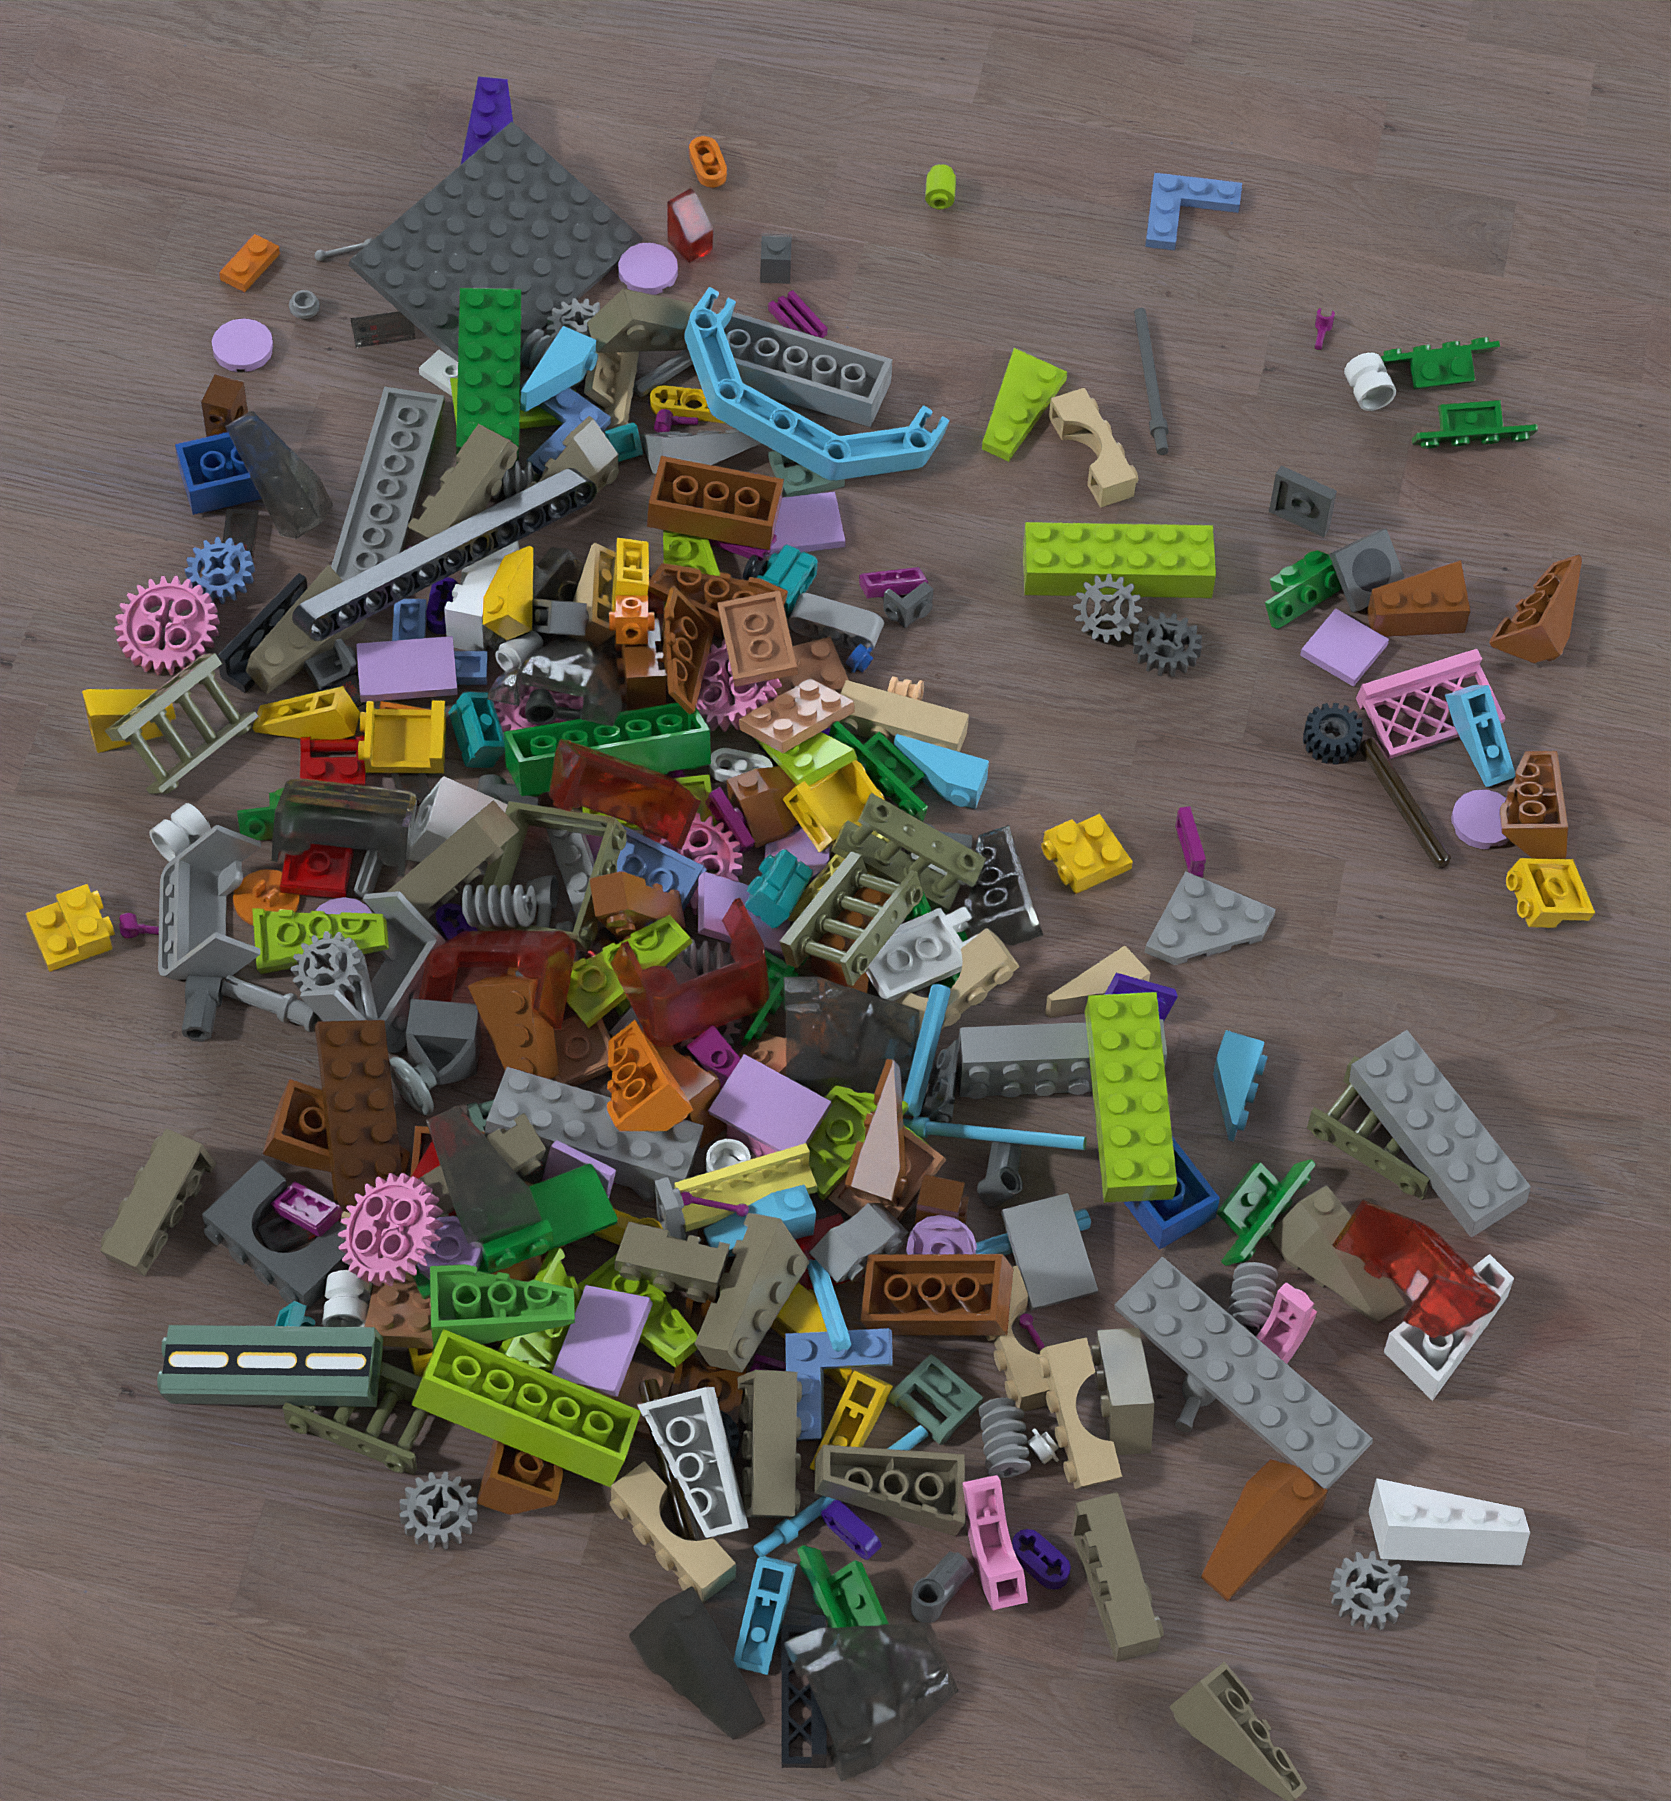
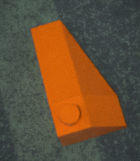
[607,1020,693,1131]

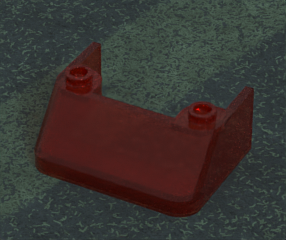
[549,739,701,850]
[610,897,770,1047]
[419,931,576,1029]
[1332,1200,1501,1338]

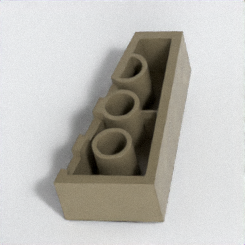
[246,564,367,695]
[419,1113,546,1219]
[100,1128,217,1276]
[695,1213,810,1372]
[815,1445,965,1536]
[1071,1492,1164,1662]

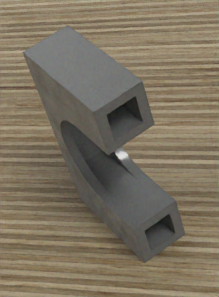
[202,1159,350,1312]

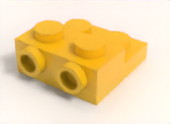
[1041,813,1133,894]
[1506,858,1595,928]
[26,884,115,972]

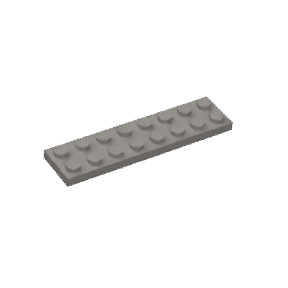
[331,386,445,581]
[1115,1256,1373,1490]

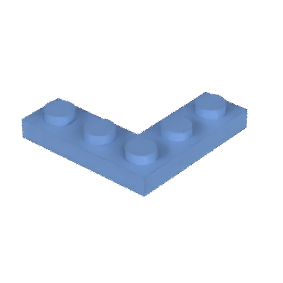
[1145,173,1242,250]
[520,380,611,476]
[392,599,488,685]
[786,1328,893,1441]

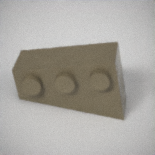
[1090,1328,1154,1455]

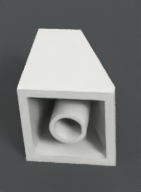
[404,776,508,875]

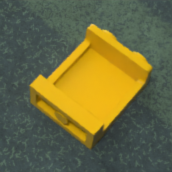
[358,701,447,773]
[783,759,884,853]

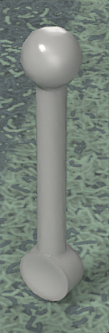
[315,238,373,262]

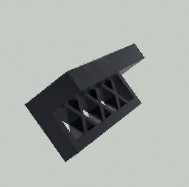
[217,573,308,693]
[781,1615,827,1768]

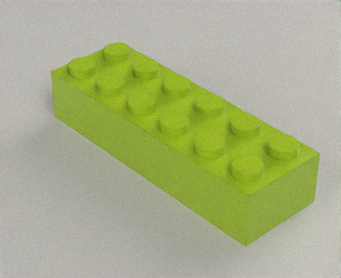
[1023,522,1216,598]
[1085,992,1177,1203]
[412,1329,641,1488]

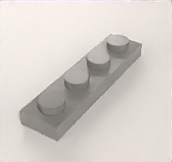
[546,809,605,930]

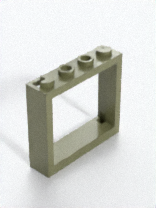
[475,801,627,952]

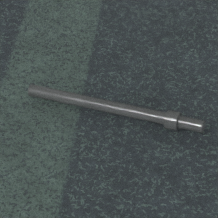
[1134,308,1169,455]

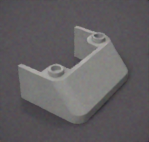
[158,825,261,980]
[299,891,455,1053]

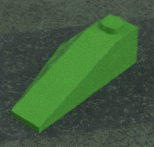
[430,1264,575,1348]

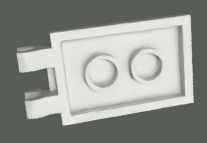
[866,907,978,1005]

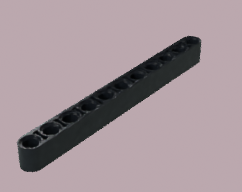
[292,468,597,641]

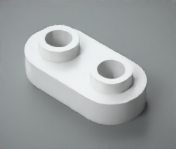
[709,748,773,783]

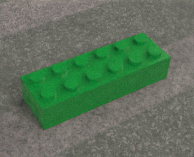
[456,288,521,467]
[504,703,711,797]

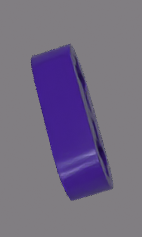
[426,577,458,634]
[436,903,482,961]
[821,1500,882,1560]
[1012,1529,1071,1590]

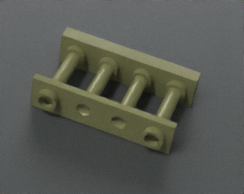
[105,653,258,795]
[831,793,986,914]
[779,851,923,986]
[1307,1056,1430,1200]
[283,1361,431,1475]

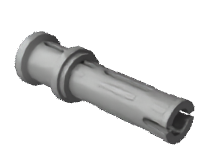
[221,975,321,1032]

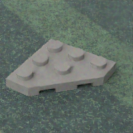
[1145,871,1276,965]

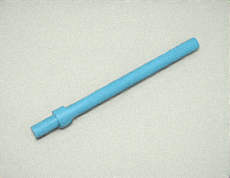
[903,1116,1087,1150]
[753,1425,928,1557]

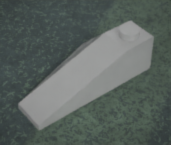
[640,429,761,474]

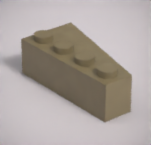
[407,424,519,540]
[387,800,520,919]
[738,1370,802,1519]

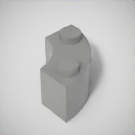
[809,1203,908,1282]

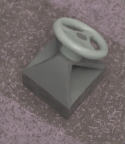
[389,999,482,1115]

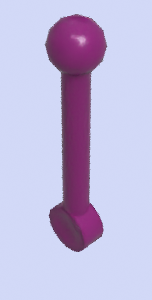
[680,1191,749,1217]
[1019,1314,1045,1351]

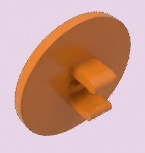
[233,869,300,926]

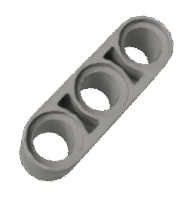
[787,593,884,651]

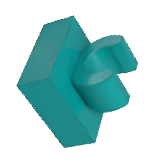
[605,422,643,462]
[275,1301,316,1327]

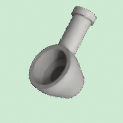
[526,875,559,928]
[1175,1374,1215,1432]

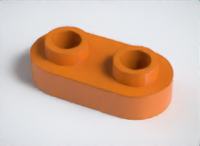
[689,136,727,188]

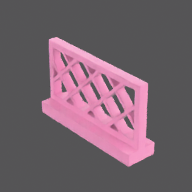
[1356,649,1506,759]

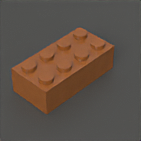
[647,456,784,550]
[861,1254,1014,1335]

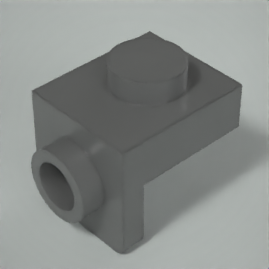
[883,581,933,628]
[303,638,357,692]

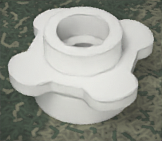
[1027,1428,1059,1464]

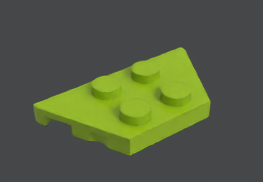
[807,1086,909,1200]
[498,1248,581,1374]

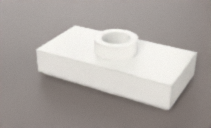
[419,350,458,396]

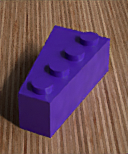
[461,76,513,164]

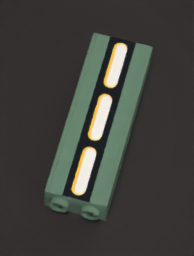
[157,1325,384,1407]

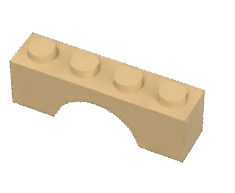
[1049,388,1138,508]
[883,928,1020,1049]
[986,1266,1050,1412]
[1037,1337,1122,1490]
[610,1461,736,1604]

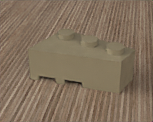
[587,288,694,353]
[615,1222,730,1303]

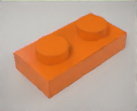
[219,234,280,292]

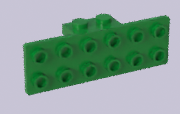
[412,1163,618,1299]

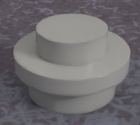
[289,290,320,319]

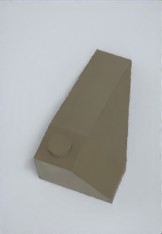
[526,416,619,493]
[1267,1185,1406,1325]
[1169,1661,1307,1801]

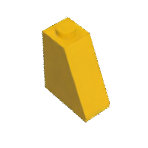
[82,689,176,753]

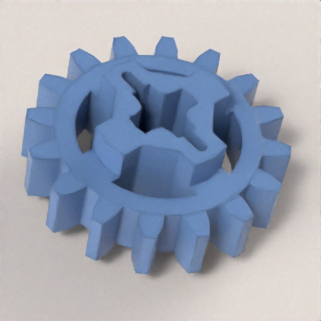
[185,537,255,604]

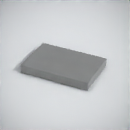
[1001,1193,1098,1311]

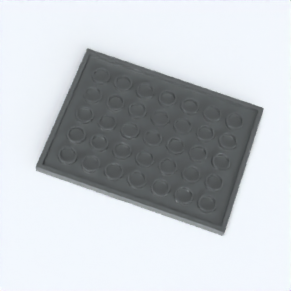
[348,122,643,362]

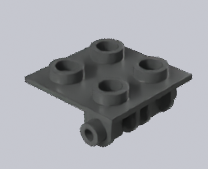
[920,1039,959,1123]

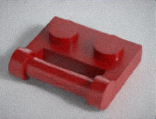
[300,736,366,791]

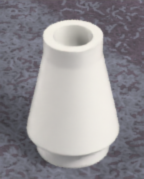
[496,631,543,672]

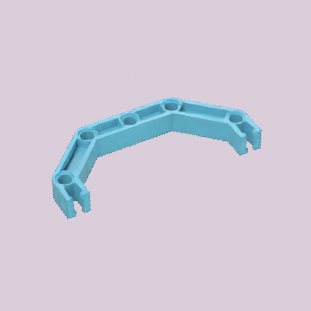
[684,287,950,480]

